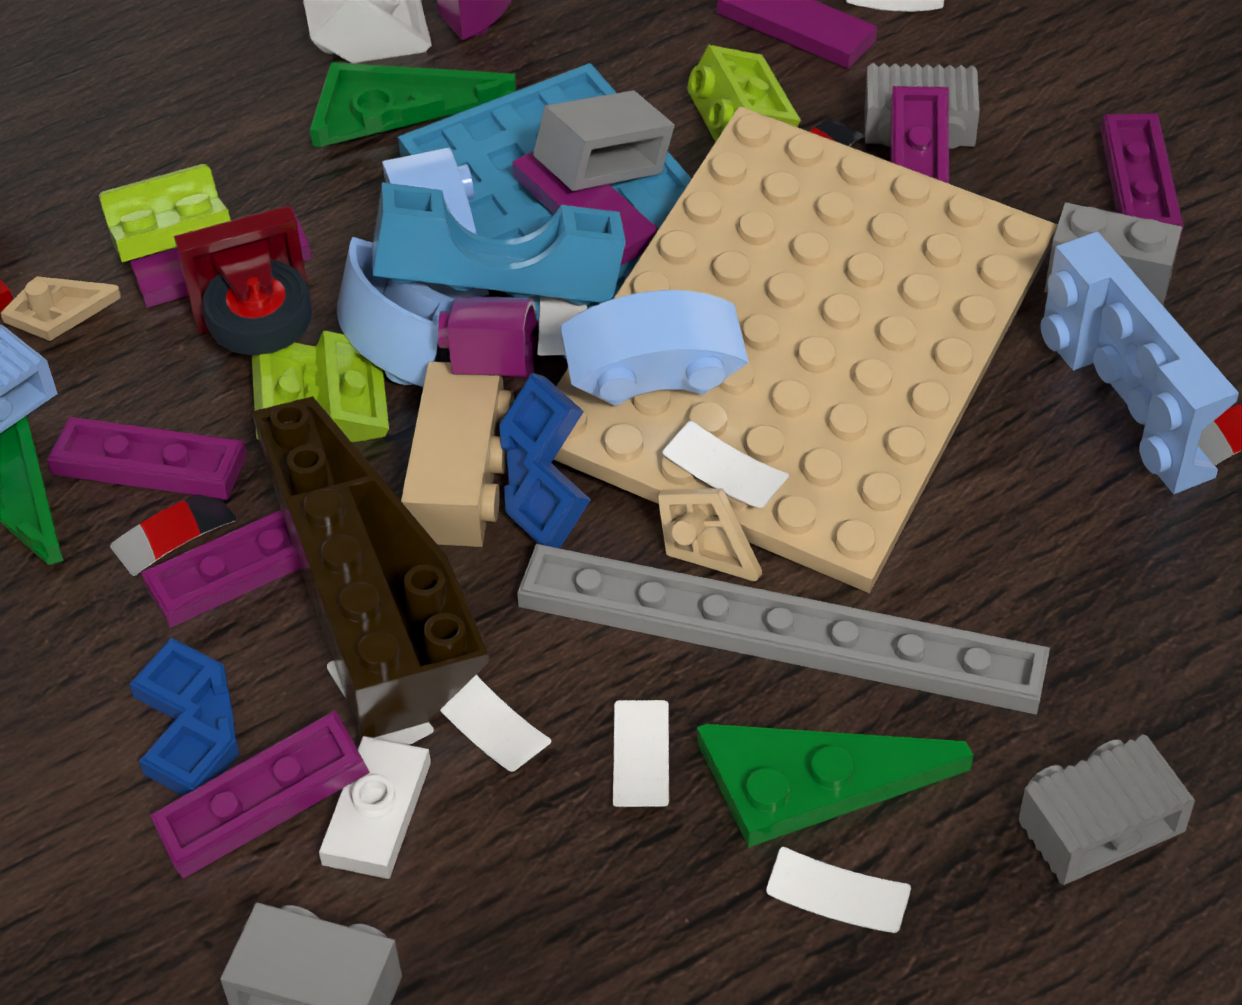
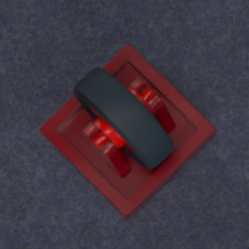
[174,205,312,355]

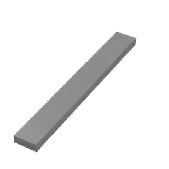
[517,544,1050,715]

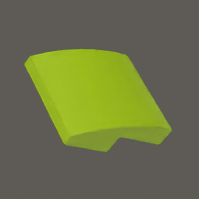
[252,330,389,442]

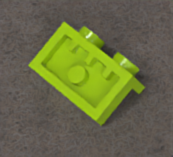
[687,45,801,142]
[99,164,231,262]

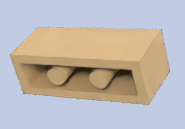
[401,361,514,547]

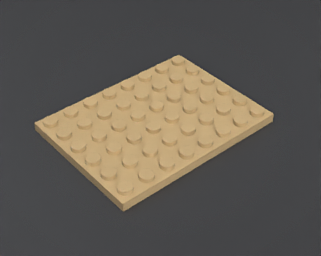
[554,106,1058,594]

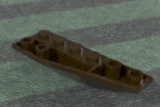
[252,396,489,740]

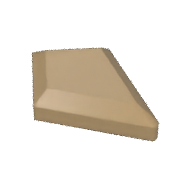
[1,276,121,341]
[658,488,762,581]

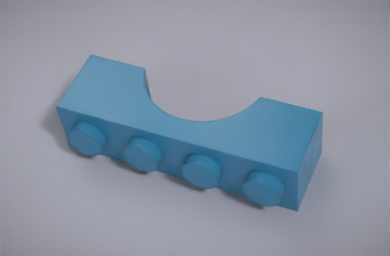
[373,182,626,305]

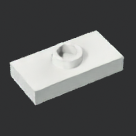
[319,736,431,879]

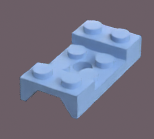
[1041,231,1239,494]

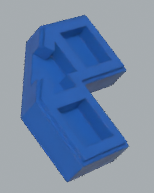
[499,373,591,549]
[129,638,239,796]

